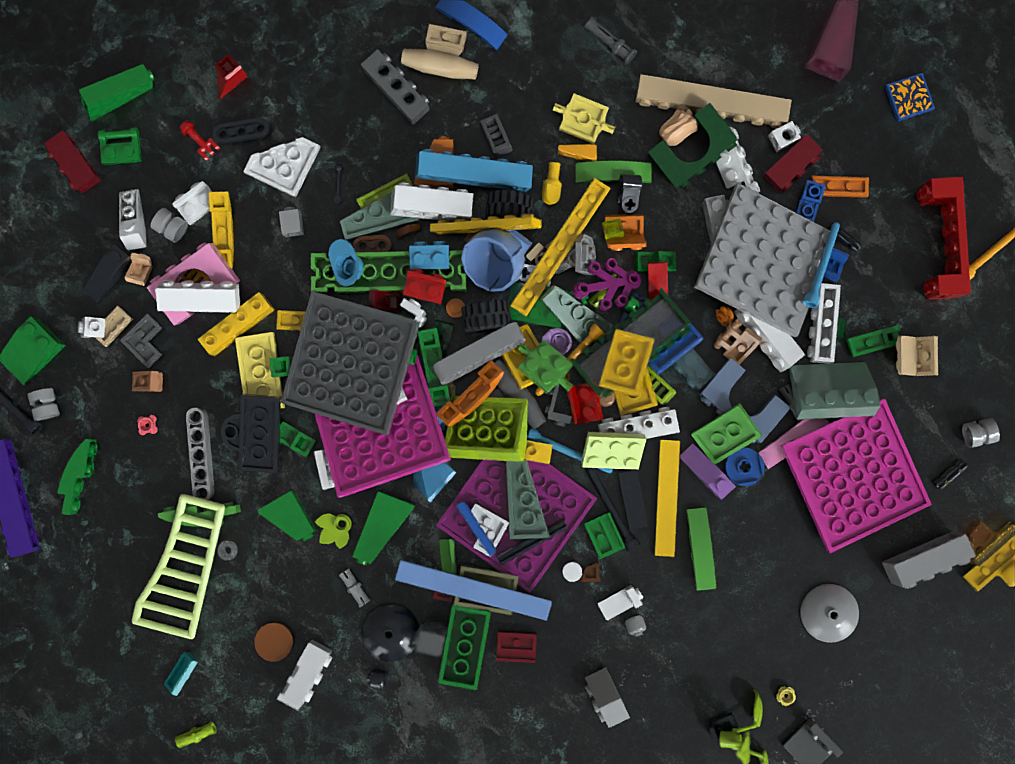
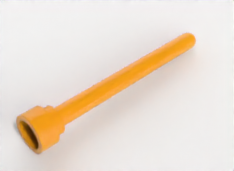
[969,227,1015,280]
[535,323,606,396]

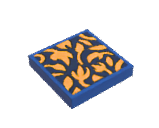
[885,73,935,122]

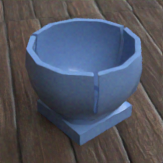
[462,228,532,292]

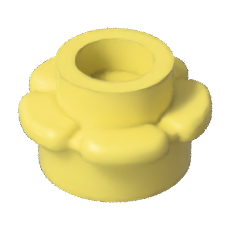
[776,686,796,706]

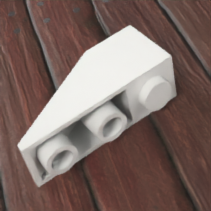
[119,189,146,250]

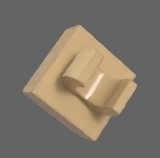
[525,243,545,266]

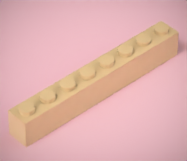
[635,74,792,128]

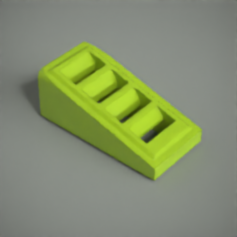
[647,365,676,407]

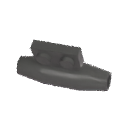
[488,359,547,430]

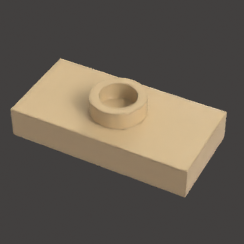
[95,306,133,347]

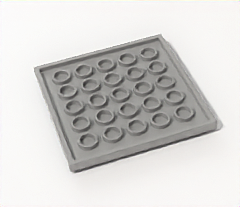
[694,183,830,337]

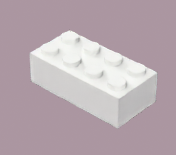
[390,183,473,222]

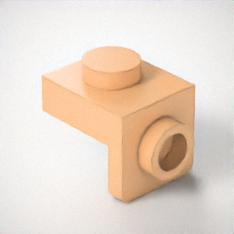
[125,253,153,286]

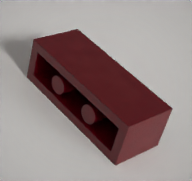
[44,130,101,193]
[762,134,823,193]

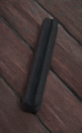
[497,520,567,565]

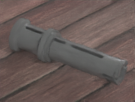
[585,18,637,64]

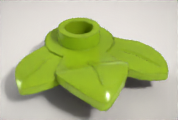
[315,513,352,549]

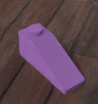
[679,444,736,500]

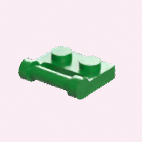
[98,127,141,165]

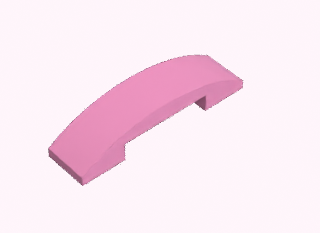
[758,418,829,469]

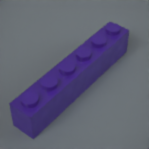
[0,439,40,558]

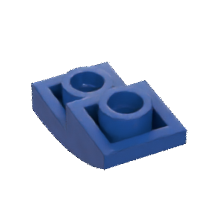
[796,180,826,222]

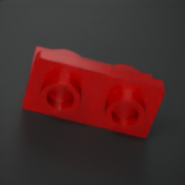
[403,269,447,305]
[568,382,603,425]

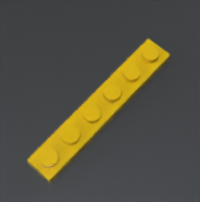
[430,214,541,235]

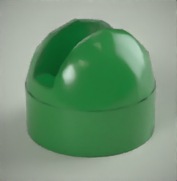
[623,296,640,313]

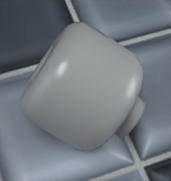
[625,615,646,637]

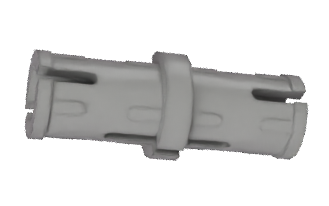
[339,568,370,607]

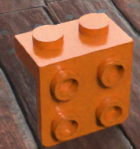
[605,214,647,251]

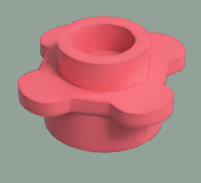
[137,415,158,435]

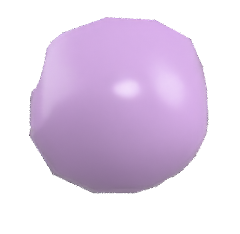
[542,328,572,355]

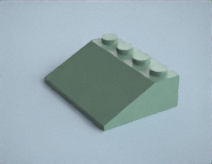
[789,362,880,419]

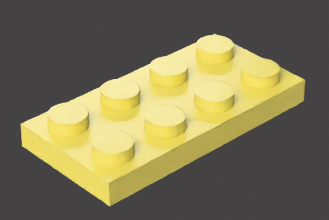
[235,332,285,408]

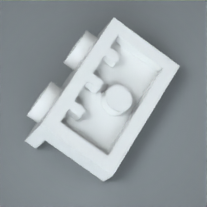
[172,181,212,225]
[314,450,335,490]

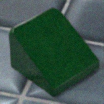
[836,317,846,339]

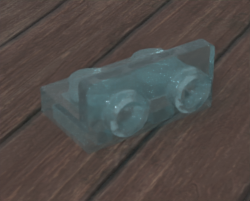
[673,348,715,390]

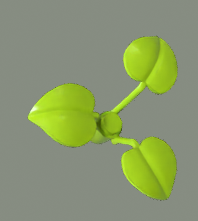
[720,690,769,764]

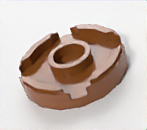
[254,622,294,662]

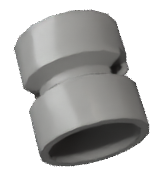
[150,208,188,243]
[27,388,60,421]
[962,418,1000,448]

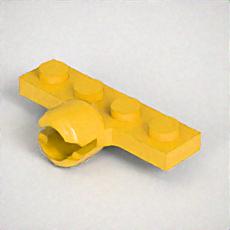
[962,532,1015,592]

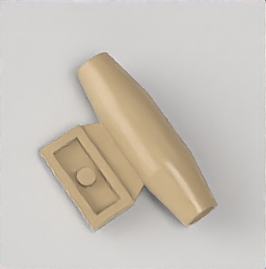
[401,24,478,79]

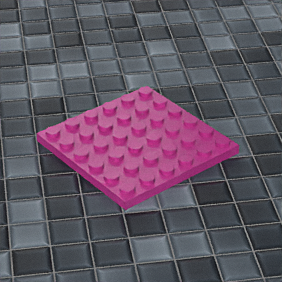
[315,354,451,498]
[781,399,932,553]

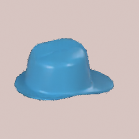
[329,239,363,286]

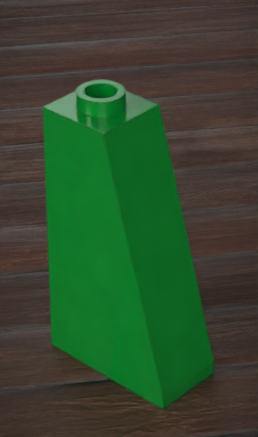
[79,64,154,121]
[352,491,416,565]

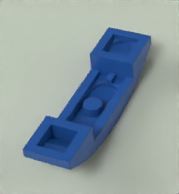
[435,0,507,50]

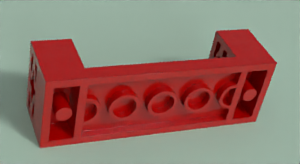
[917,177,971,300]

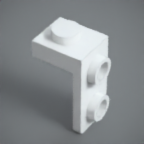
[598,585,643,620]

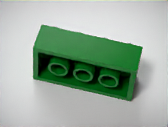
[438,604,491,690]

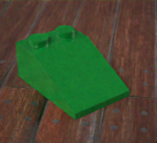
[0,317,66,386]

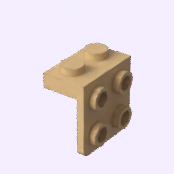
[896,336,938,376]

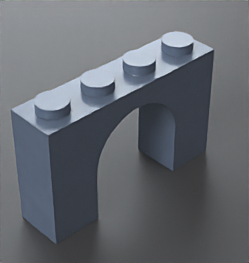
[699,358,791,444]

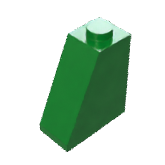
[257,490,317,541]

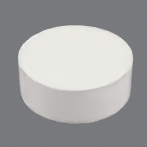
[563,562,582,582]

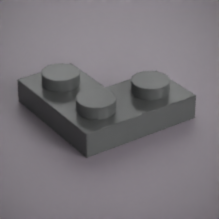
[120,314,163,368]

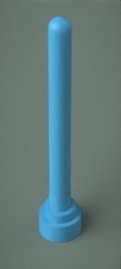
[803,222,840,308]
[527,427,613,473]

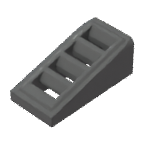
[480,114,512,158]

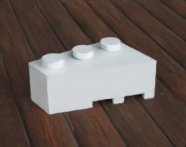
[277,640,332,710]

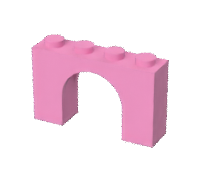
[147,242,240,325]

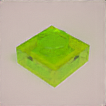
[602,219,625,240]

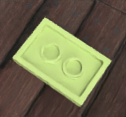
[581,432,646,469]

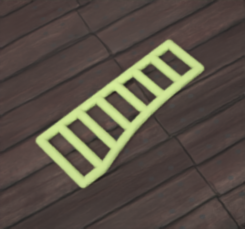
[132,494,225,639]

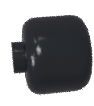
[367,669,388,690]

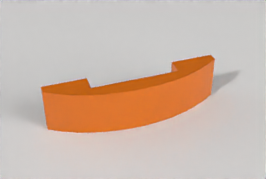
[436,360,504,427]

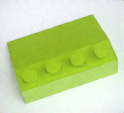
[445,396,528,462]

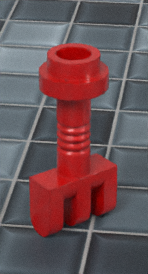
[180,120,220,161]

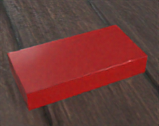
[647,261,668,300]

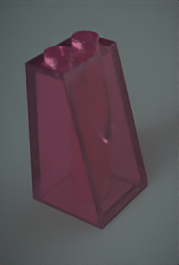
[805,0,859,82]

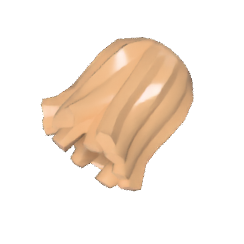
[659,109,699,146]

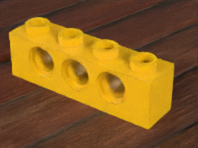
[198,292,275,356]

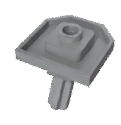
[555,234,596,277]

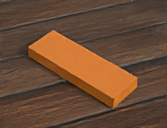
[810,176,869,198]

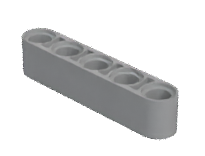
[433,322,525,384]
[186,408,215,500]

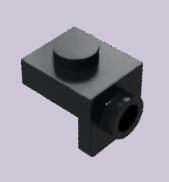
[708,712,740,745]

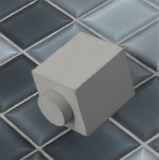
[279,207,304,237]

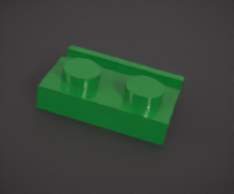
[584,512,625,559]

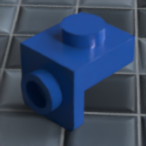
[824,248,849,282]

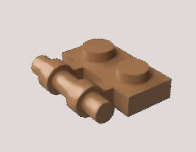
[714,319,763,365]

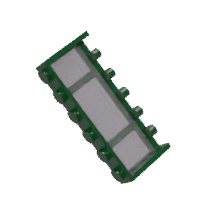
[570,288,691,399]

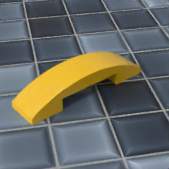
[208,192,234,269]

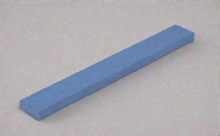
[395,560,552,620]

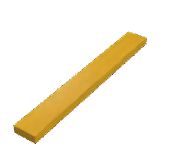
[510,178,610,316]

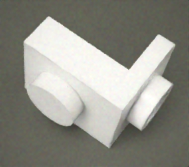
[78,317,105,338]

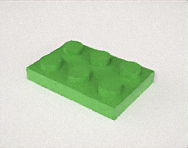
[691,403,762,464]

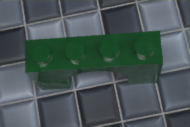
[648,103,738,188]

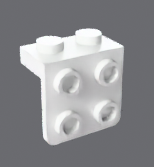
[400,298,427,337]

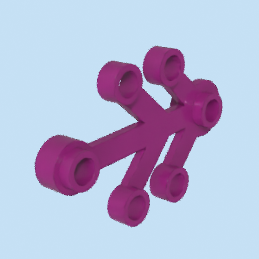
[572,258,641,311]

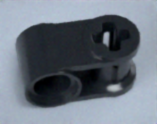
[617,174,642,213]

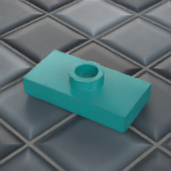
[164,651,198,696]

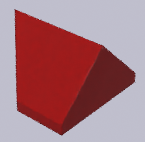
[214,54,248,100]

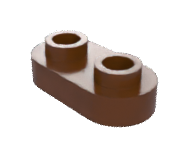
[353,235,392,252]

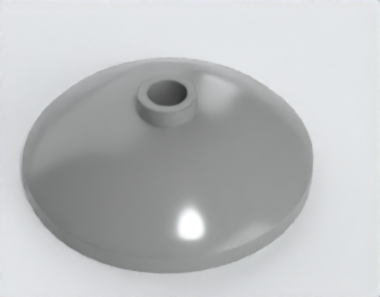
[800,584,859,643]

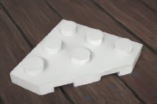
[243,137,321,198]

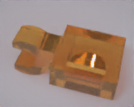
[967,521,996,552]

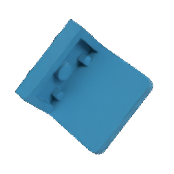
[409,241,451,269]

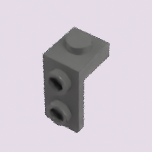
[544,385,572,427]

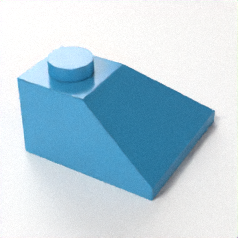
[413,462,456,502]

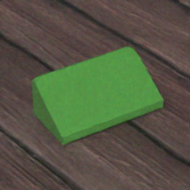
[439,538,457,575]

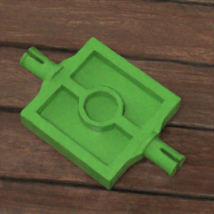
[518,340,573,394]

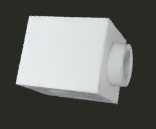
[768,121,801,152]

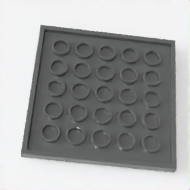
[281,291,420,435]

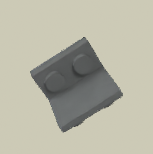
[783,718,843,764]

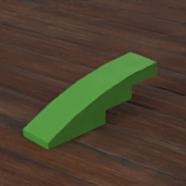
[686,508,716,591]

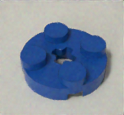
[725,448,764,486]

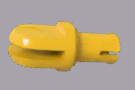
[542,162,562,205]

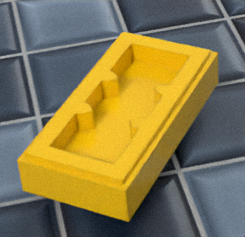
[524,440,553,464]

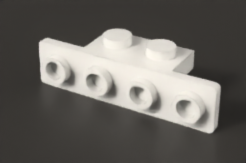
[716,127,760,193]

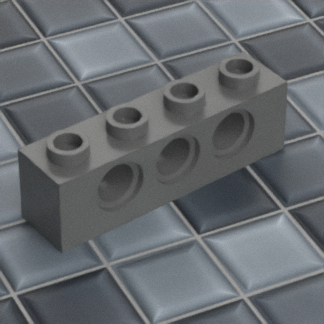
[361,49,430,125]
[414,619,449,656]

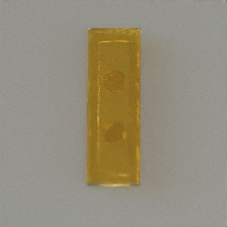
[970,522,1015,567]

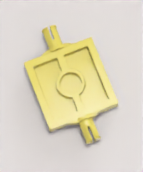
[553,94,615,144]

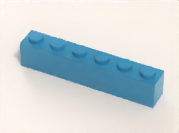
[415,149,533,192]

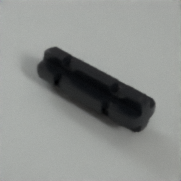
[827,222,861,253]
[933,459,968,490]

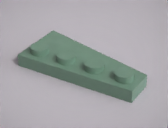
[340,183,419,240]
[540,285,614,348]
[506,460,550,539]

